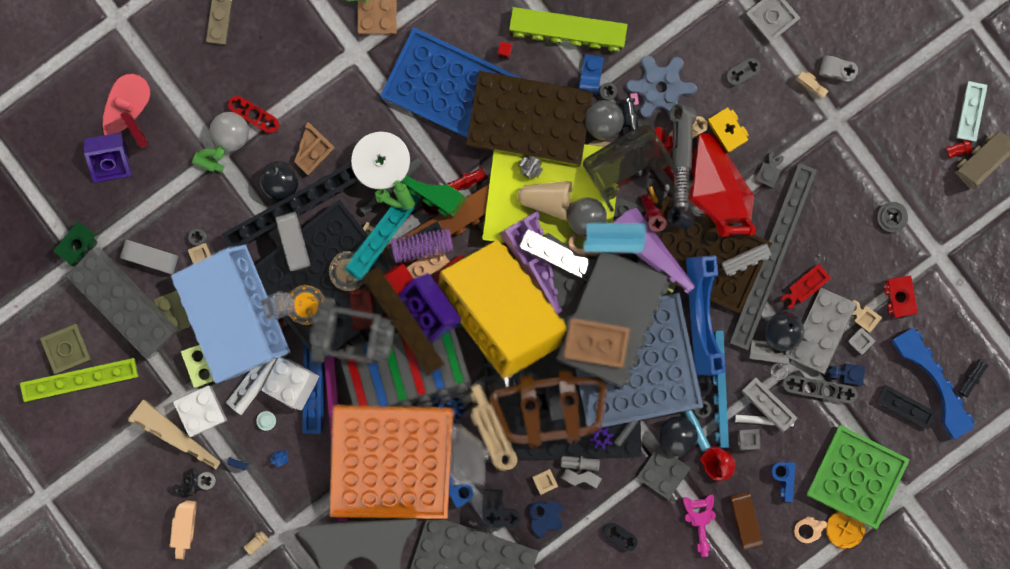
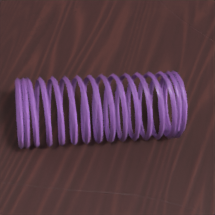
[391,228,453,263]

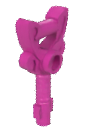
[683,494,716,557]

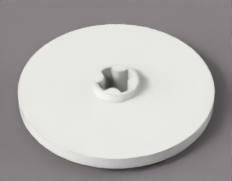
[352,132,410,190]

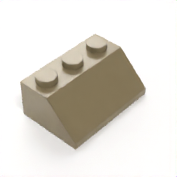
[955,131,1010,189]

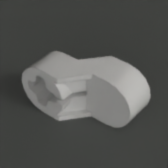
[561,468,602,488]

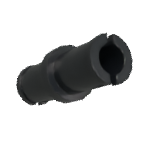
[957,359,988,398]

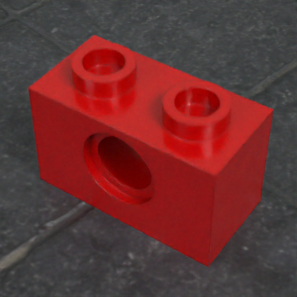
[883,275,918,318]

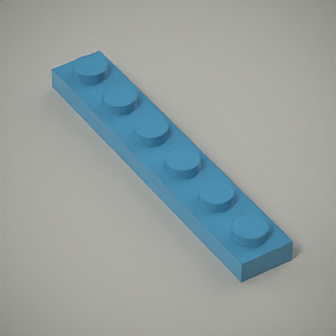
[713,331,729,448]

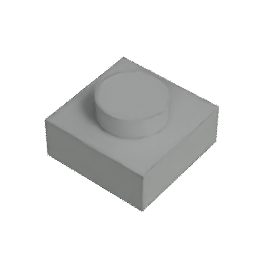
[847,328,875,355]

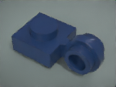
[827,364,865,385]

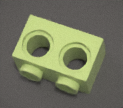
[181,345,215,388]

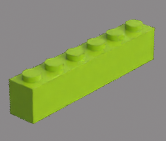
[509,7,628,52]

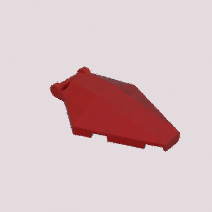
[689,134,756,236]

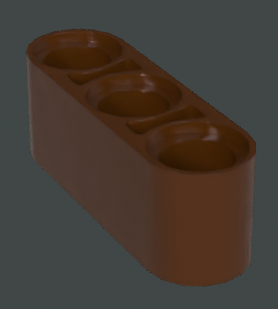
[730,491,763,551]

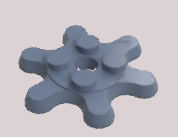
[625,55,697,119]

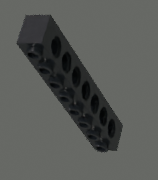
[222,162,360,248]

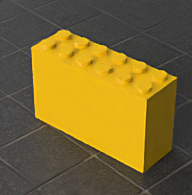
[437,240,567,379]

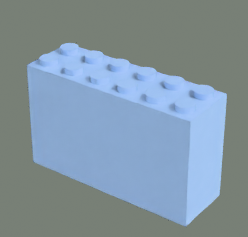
[171,245,290,383]

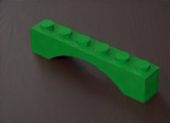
[370,133,467,218]

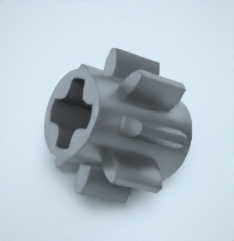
[519,155,543,180]

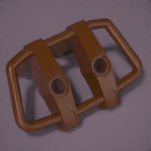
[489,370,607,449]

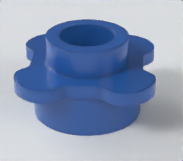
[270,450,289,467]

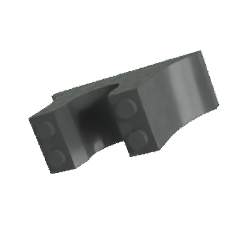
[298,518,418,569]

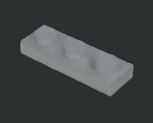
[741,378,798,433]

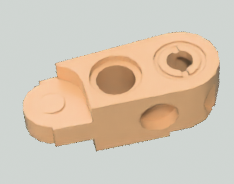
[170,500,197,560]

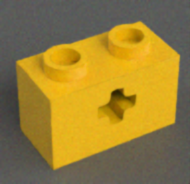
[707,107,749,153]

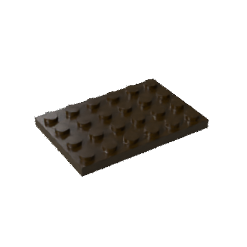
[466,70,593,167]
[636,196,772,313]

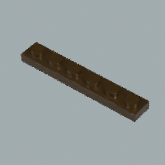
[362,266,445,375]

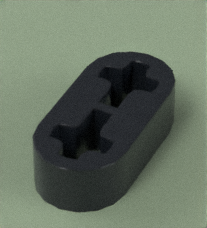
[604,523,637,551]

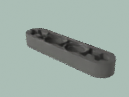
[782,375,858,403]

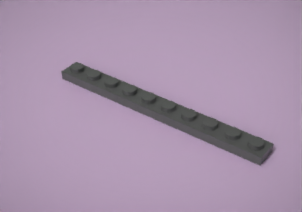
[730,163,817,350]

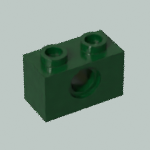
[54,221,99,267]

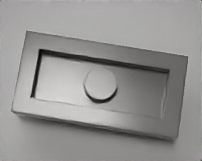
[750,340,790,364]

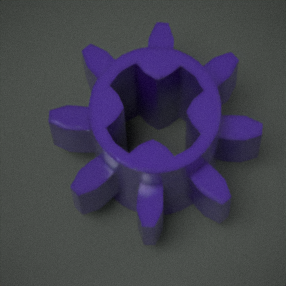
[589,427,614,450]

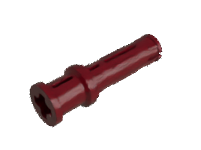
[640,194,666,232]

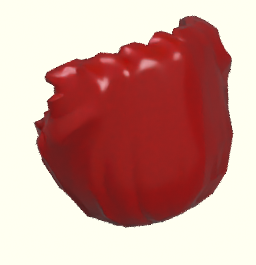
[699,446,736,481]

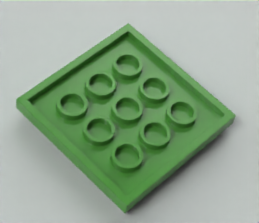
[806,425,910,530]

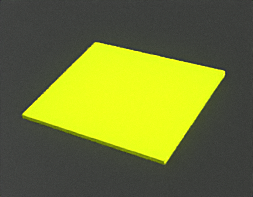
[482,144,622,249]

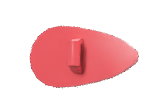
[103,74,150,135]

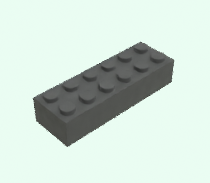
[66,247,179,360]

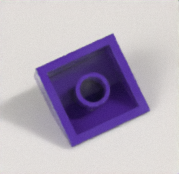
[84,132,131,183]

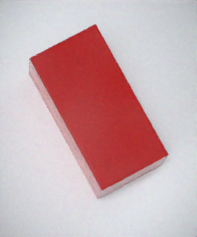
[498,42,512,59]

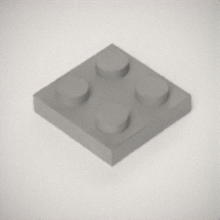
[746,0,800,43]

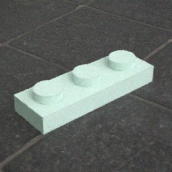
[956,81,987,142]

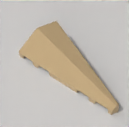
[128,400,221,469]

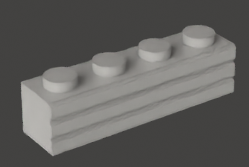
[721,243,771,276]

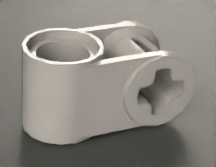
[819,55,858,82]

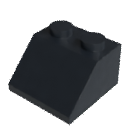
[519,385,566,425]

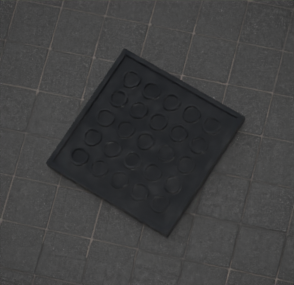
[255,199,399,363]

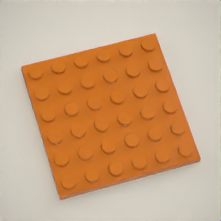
[330,406,453,519]

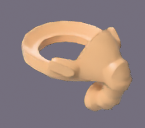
[568,234,601,258]
[794,517,827,543]

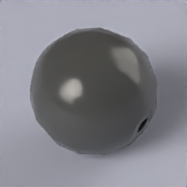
[585,100,624,140]
[568,197,607,237]

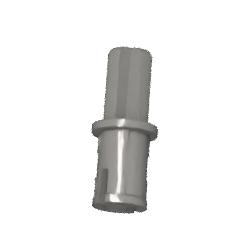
[560,456,600,472]

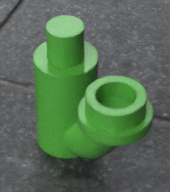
[192,146,225,173]
[375,180,415,210]

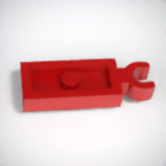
[780,264,831,309]

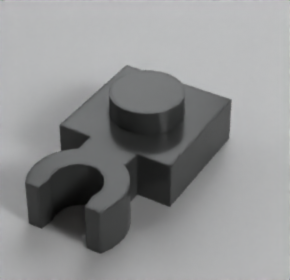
[755,152,784,188]

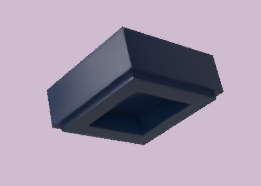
[227,457,249,471]

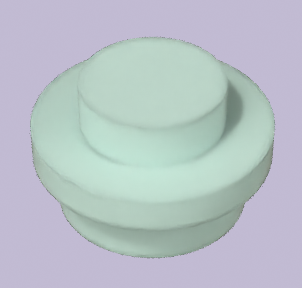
[256,411,276,431]

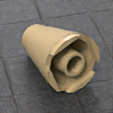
[518,181,573,220]

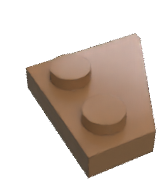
[294,122,335,176]

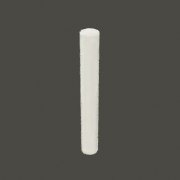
[735,415,794,427]

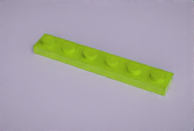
[20,358,139,402]

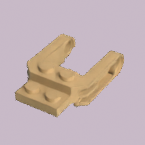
[470,385,518,470]

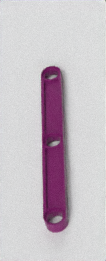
[325,356,348,522]

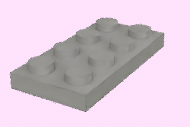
[790,288,857,374]

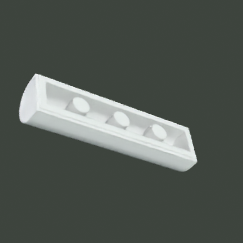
[226,354,287,415]

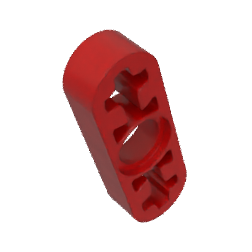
[228,96,280,134]

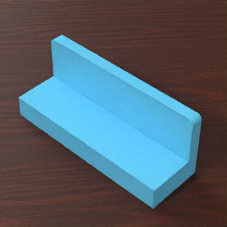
[584,223,646,252]

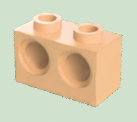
[407,247,450,278]

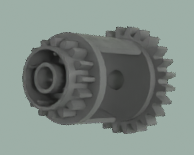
[310,297,395,364]

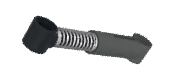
[667,104,697,229]

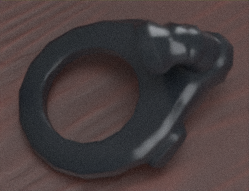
[173,468,198,498]

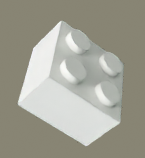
[262,357,319,410]
[173,385,227,437]

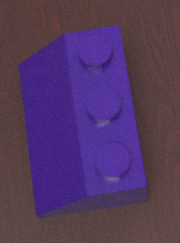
[398,273,462,344]

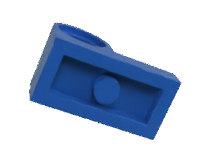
[579,54,604,96]
[770,462,796,502]
[449,473,473,508]

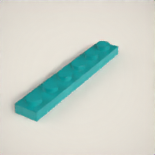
[344,193,420,281]

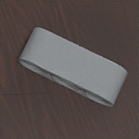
[276,212,310,272]
[120,240,179,275]

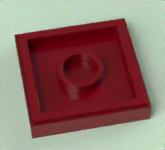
[120,111,150,149]

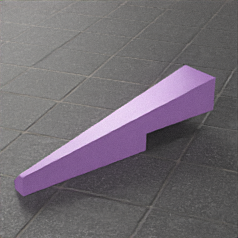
[614,208,695,293]
[499,211,562,314]

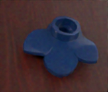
[529,501,563,538]

